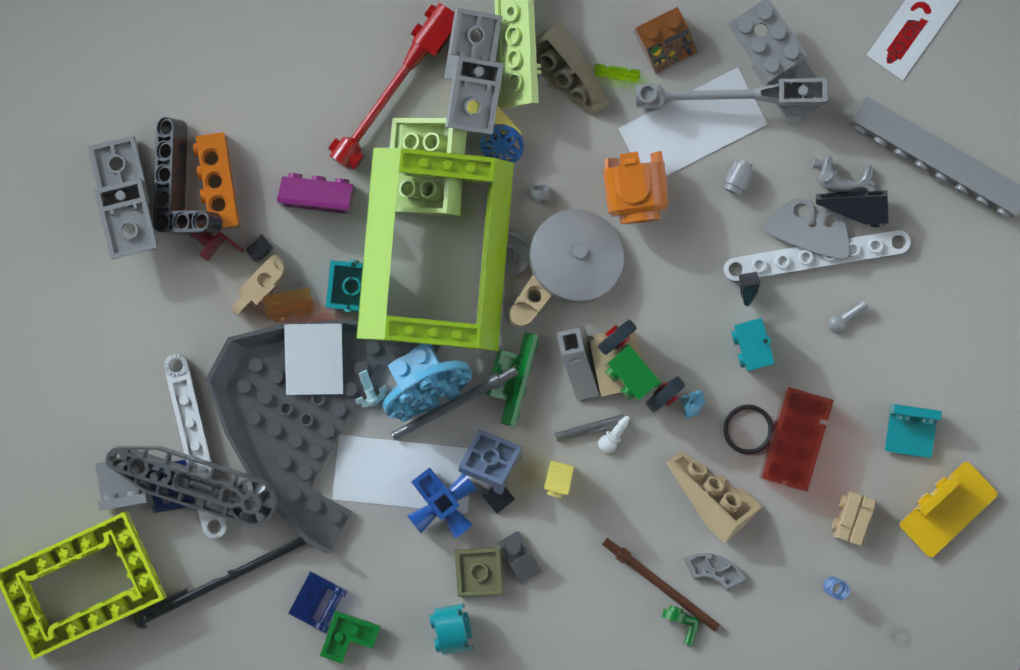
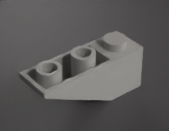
[557,326,600,401]

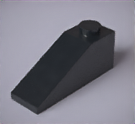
[816,190,889,228]

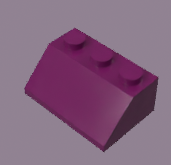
[277,173,354,214]

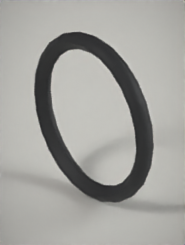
[723,404,773,455]

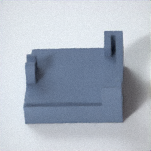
[459,429,522,495]

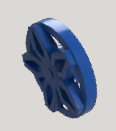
[480,124,524,163]

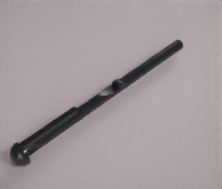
[134,537,306,629]

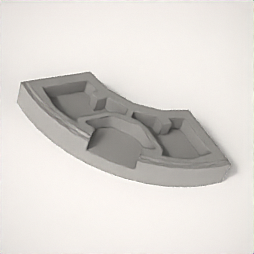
[683,553,747,590]

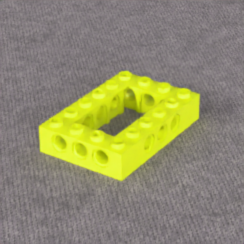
[0,511,168,660]

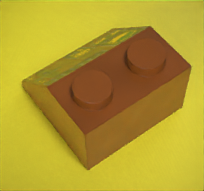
[634,7,697,74]

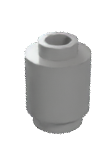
[724,159,755,196]

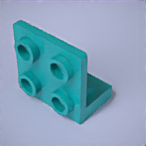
[884,404,942,458]

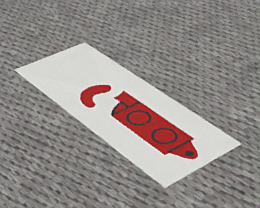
[867,0,960,81]

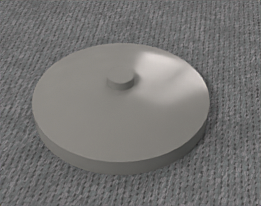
[529,209,624,303]

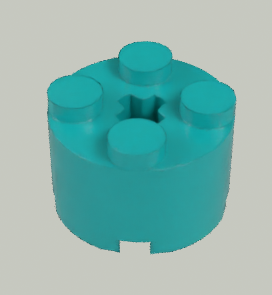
[430,603,473,655]

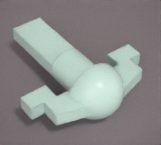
[355,370,387,407]

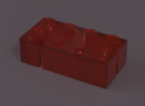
[759,387,834,492]

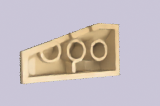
[666,451,762,543]

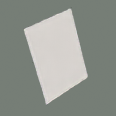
[284,324,343,395]

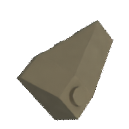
[536,20,609,116]

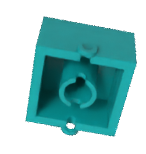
[325,260,363,313]
[731,317,775,371]

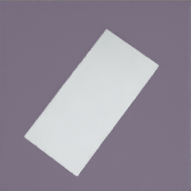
[618,68,767,176]
[332,435,471,513]

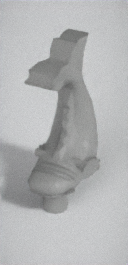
[812,156,875,192]

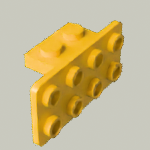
[899,462,998,557]

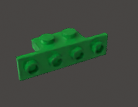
[486,332,539,427]

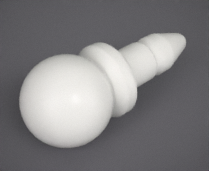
[598,416,630,454]

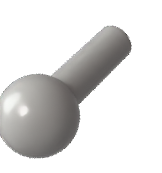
[828,300,869,334]

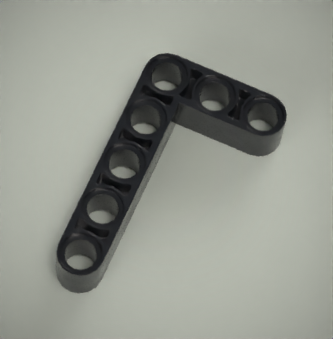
[153,117,223,234]

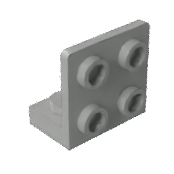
[96,459,151,511]

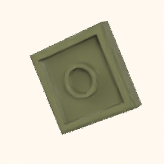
[454,547,506,597]

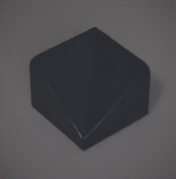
[246,233,274,263]
[739,272,760,306]
[482,486,515,513]

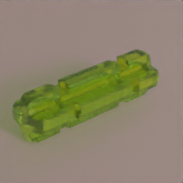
[594,63,640,83]

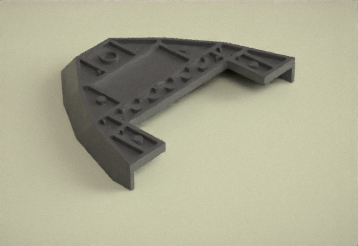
[205,319,441,554]

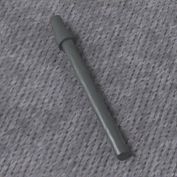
[391,366,519,440]

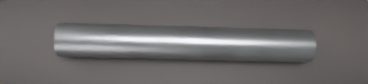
[555,414,624,442]

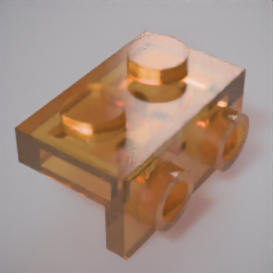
[263,287,315,323]

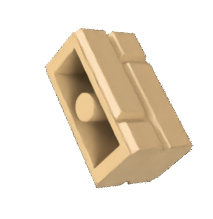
[831,491,877,546]

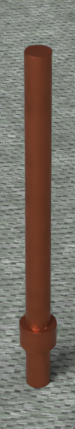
[601,537,720,632]

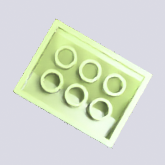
[390,118,467,216]

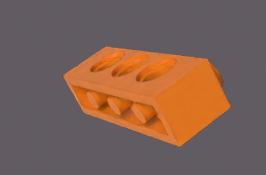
[193,132,241,230]

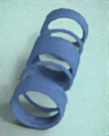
[823,577,850,600]

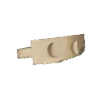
[230,254,286,316]
[509,274,552,328]

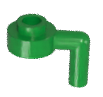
[661,605,699,647]

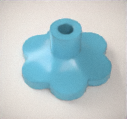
[681,390,705,418]

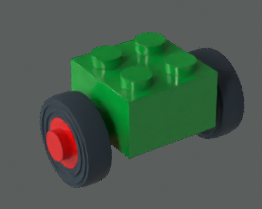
[598,319,685,412]

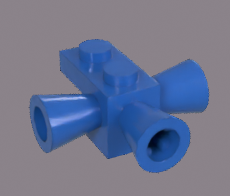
[407,467,478,539]

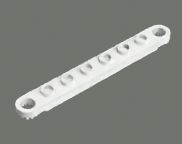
[723,230,911,281]
[164,354,227,539]

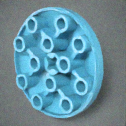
[382,343,472,422]

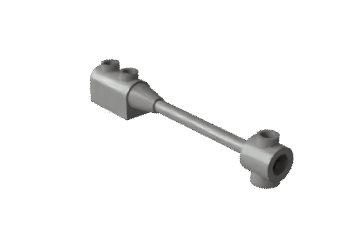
[636,78,827,108]

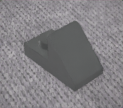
[498,531,542,584]

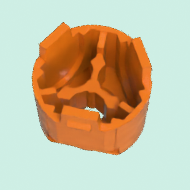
[603,151,669,225]

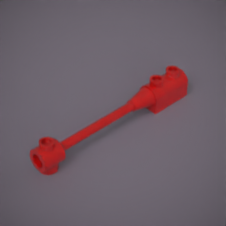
[328,3,455,170]

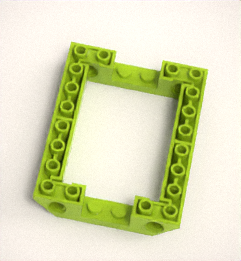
[357,148,514,351]

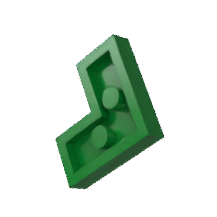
[320,610,381,664]

